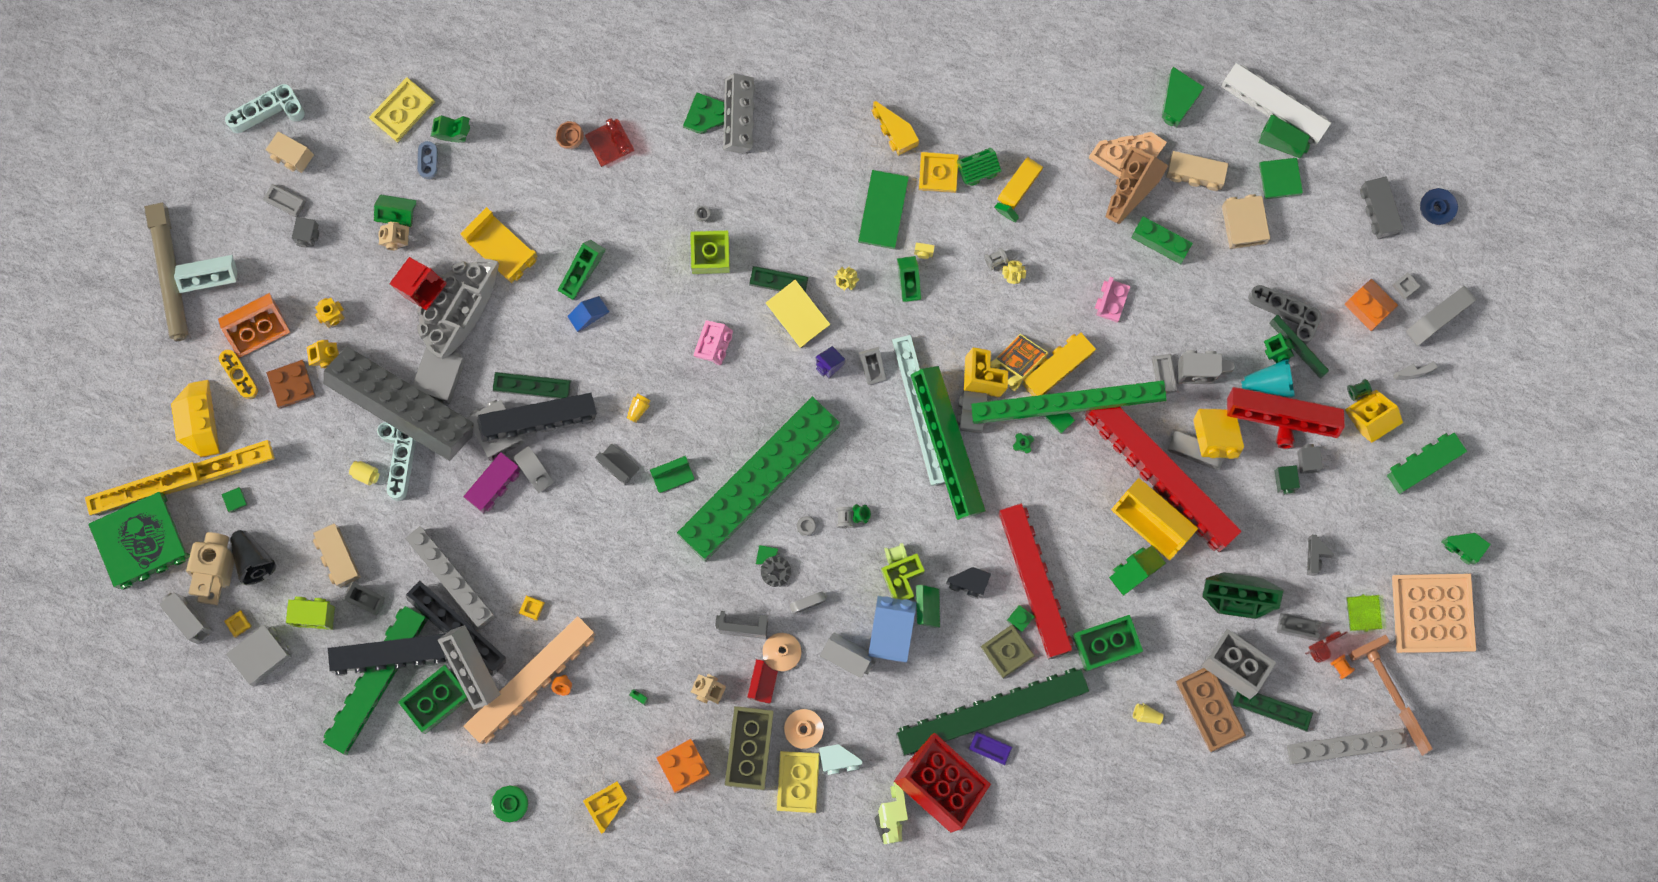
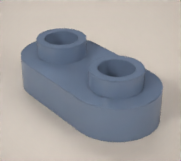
[417,141,438,179]

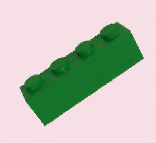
[1387,432,1467,494]

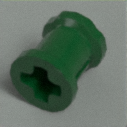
[1347,379,1372,401]

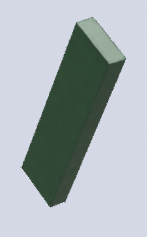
[1269,315,1329,379]
[492,372,571,399]
[1232,691,1313,732]

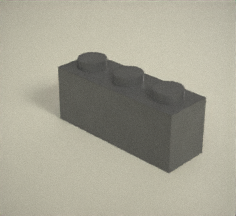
[1360,176,1403,239]

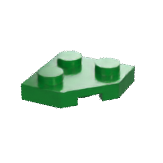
[683,92,725,134]

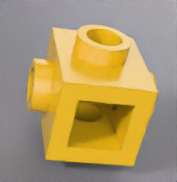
[315,298,345,328]
[307,340,339,369]

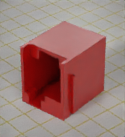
[389,257,447,311]

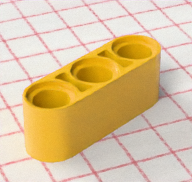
[997,157,1043,210]

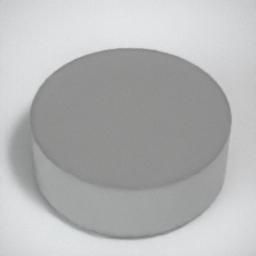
[797,516,816,536]

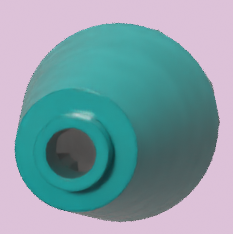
[1241,359,1295,397]

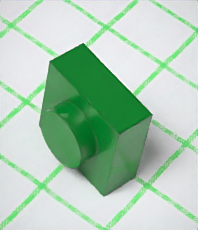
[1006,605,1034,632]

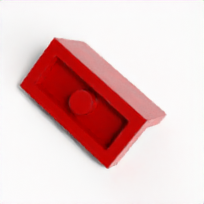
[747,659,778,704]

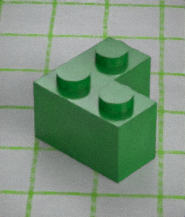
[1109,545,1166,596]

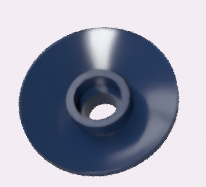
[1420,188,1458,225]

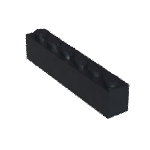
[477,393,597,443]
[406,580,506,677]
[328,634,447,676]

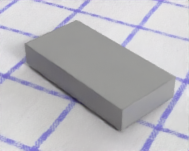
[263,184,306,217]
[1151,354,1178,393]

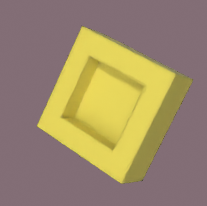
[914,242,935,259]

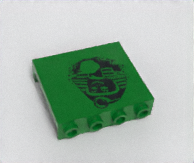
[88,492,190,590]

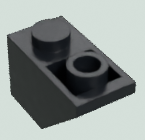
[946,567,991,599]

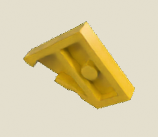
[583,780,627,834]

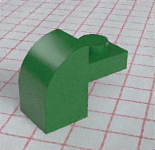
[430,115,470,143]

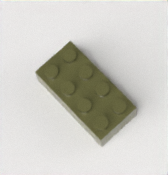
[725,706,774,791]

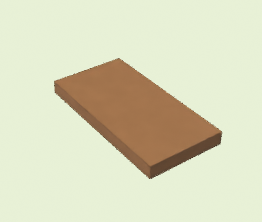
[1175,668,1246,752]

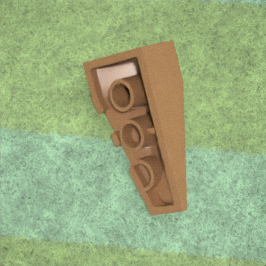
[1105,146,1168,224]

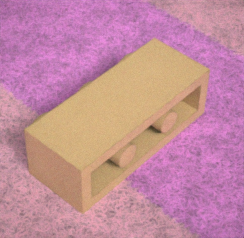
[1166,151,1228,191]
[313,523,361,588]

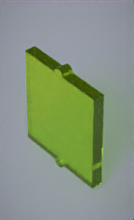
[1346,594,1382,632]

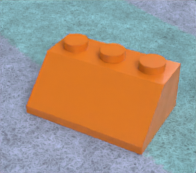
[218,293,290,358]

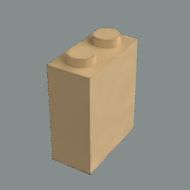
[1222,194,1270,249]

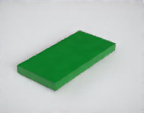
[858,170,909,249]

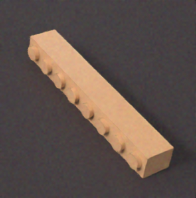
[464,616,596,744]

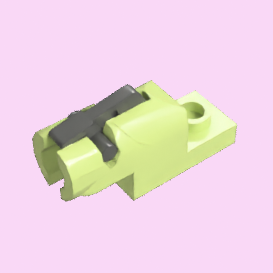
[874,782,908,844]

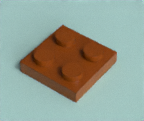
[266,359,316,409]

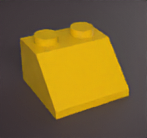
[1345,390,1403,443]

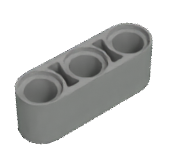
[1168,431,1224,470]

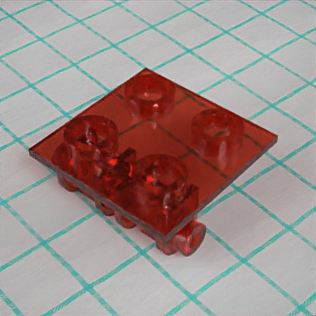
[585,118,635,167]
[1305,631,1348,663]

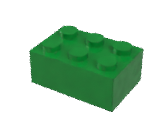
[1072,615,1143,672]
[398,665,468,734]

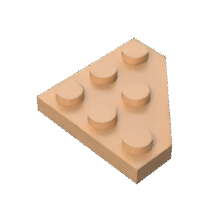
[1089,132,1167,178]

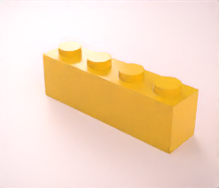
[1022,333,1096,396]

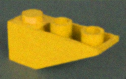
[871,101,919,156]

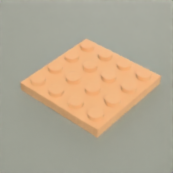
[1392,574,1476,653]

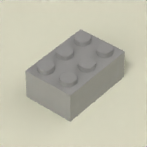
[1201,629,1276,699]

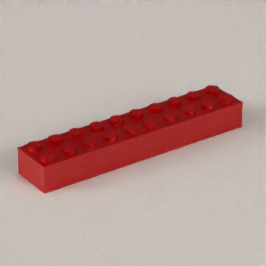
[1085,407,1242,552]

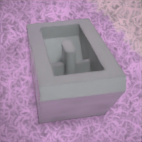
[859,347,886,385]

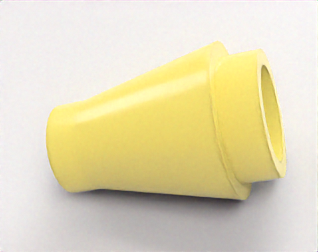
[1133,703,1164,725]

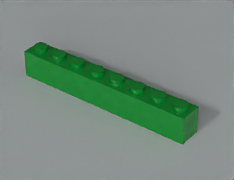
[910,366,986,520]
[323,606,428,755]

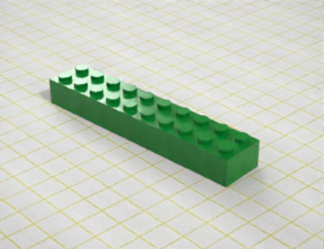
[677,396,840,562]

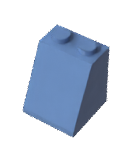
[868,596,916,663]

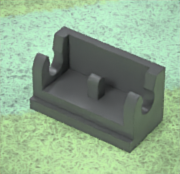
[1277,613,1321,641]

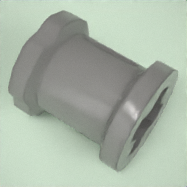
[984,248,1008,270]
[836,507,854,528]

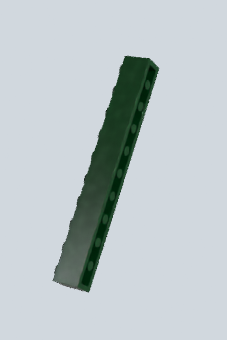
[896,668,1089,756]

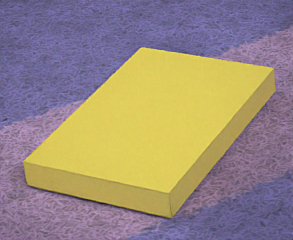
[369,77,435,143]
[766,280,830,348]
[777,751,819,813]

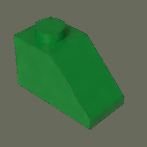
[897,256,921,302]

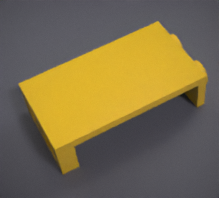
[460,207,538,283]

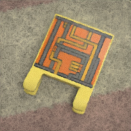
[990,334,1048,391]

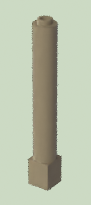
[144,202,189,341]

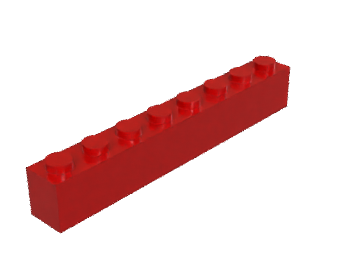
[998,503,1074,659]

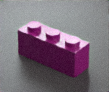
[463,452,521,514]

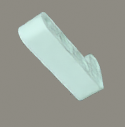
[225,84,305,133]
[377,422,416,501]

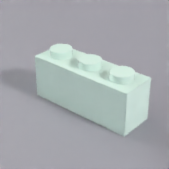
[174,255,238,293]

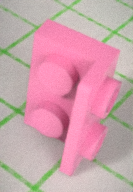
[1095,277,1130,323]
[693,320,733,365]

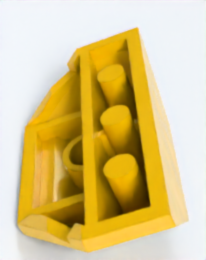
[171,380,220,457]

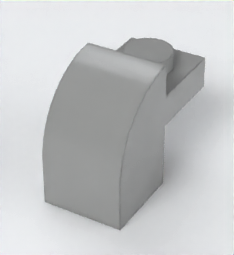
[513,446,554,494]

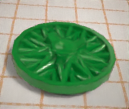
[491,785,528,823]

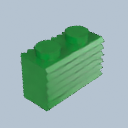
[957,148,1002,186]

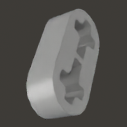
[789,591,827,614]

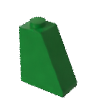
[1161,67,1204,128]
[1258,115,1311,158]

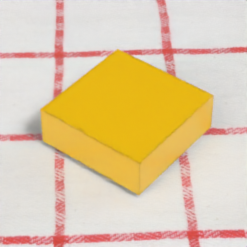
[519,595,545,621]
[224,610,252,638]

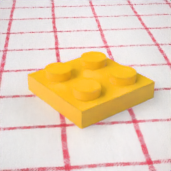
[918,152,959,193]

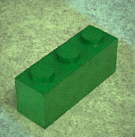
[1131,216,1193,265]

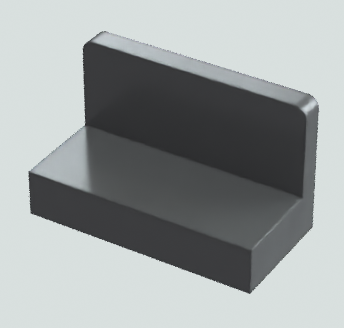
[595,444,640,485]

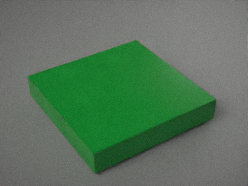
[1259,158,1303,199]
[916,585,940,628]

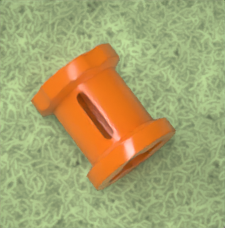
[1330,654,1355,679]

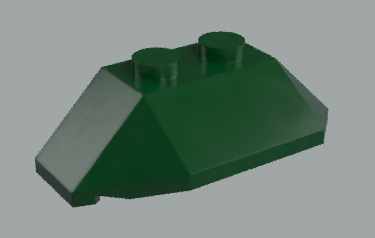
[1202,572,1284,619]

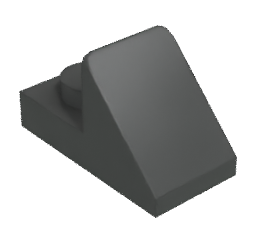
[1307,534,1334,576]
[343,582,385,615]

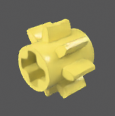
[1002,261,1026,284]
[834,266,859,291]

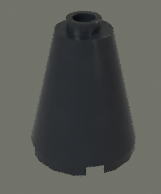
[230,530,276,585]

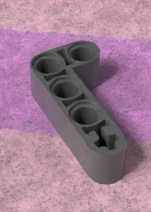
[1248,285,1322,344]

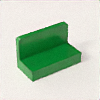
[374,194,417,227]
[650,455,694,493]

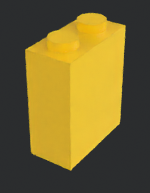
[1193,409,1244,459]

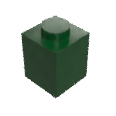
[1274,465,1300,495]

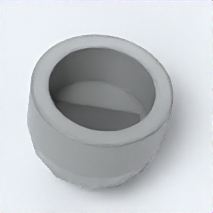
[694,206,710,222]

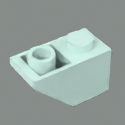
[819,744,862,775]

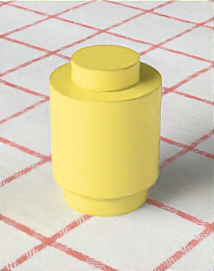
[349,461,380,486]

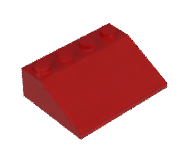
[894,733,991,833]

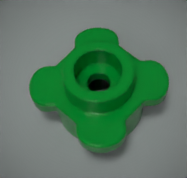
[1013,433,1034,454]
[853,504,871,524]

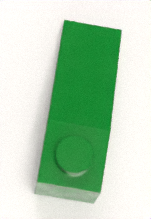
[557,239,606,300]

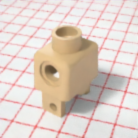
[186,532,235,606]

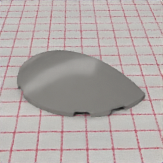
[417,259,499,359]

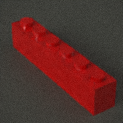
[1227,387,1345,438]

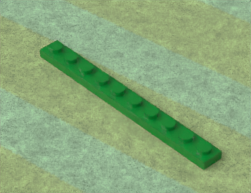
[971,380,1167,424]

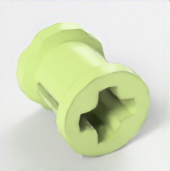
[884,543,907,565]

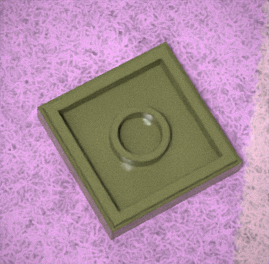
[981,624,1035,678]

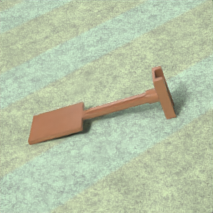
[1349,635,1432,756]

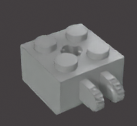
[1178,350,1235,384]

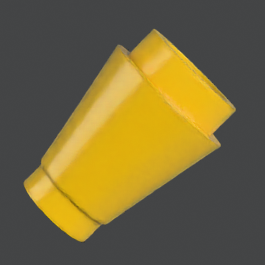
[626,393,651,423]

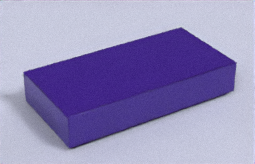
[968,731,1012,766]

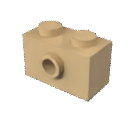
[266,132,314,173]

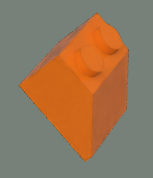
[1344,279,1398,331]

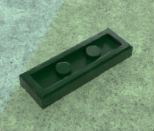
[749,266,809,293]

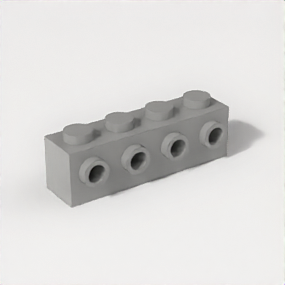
[723,73,755,154]
[438,625,501,709]

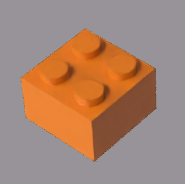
[656,739,711,793]

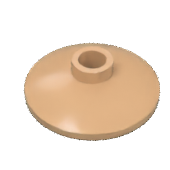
[763,633,801,671]
[784,709,823,749]

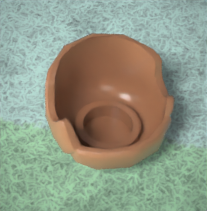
[555,121,584,150]

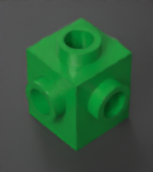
[1263,333,1294,363]

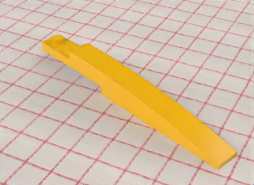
[85,440,275,516]

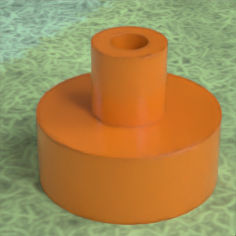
[551,675,572,696]

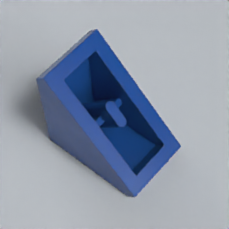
[567,296,609,332]

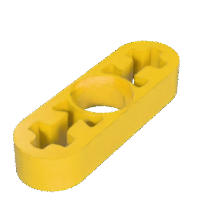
[219,350,258,399]

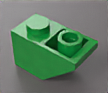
[1441,533,1491,565]

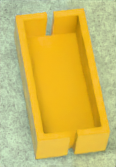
[1111,478,1198,561]

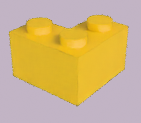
[964,347,1008,397]

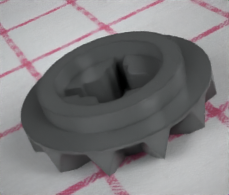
[761,556,791,587]

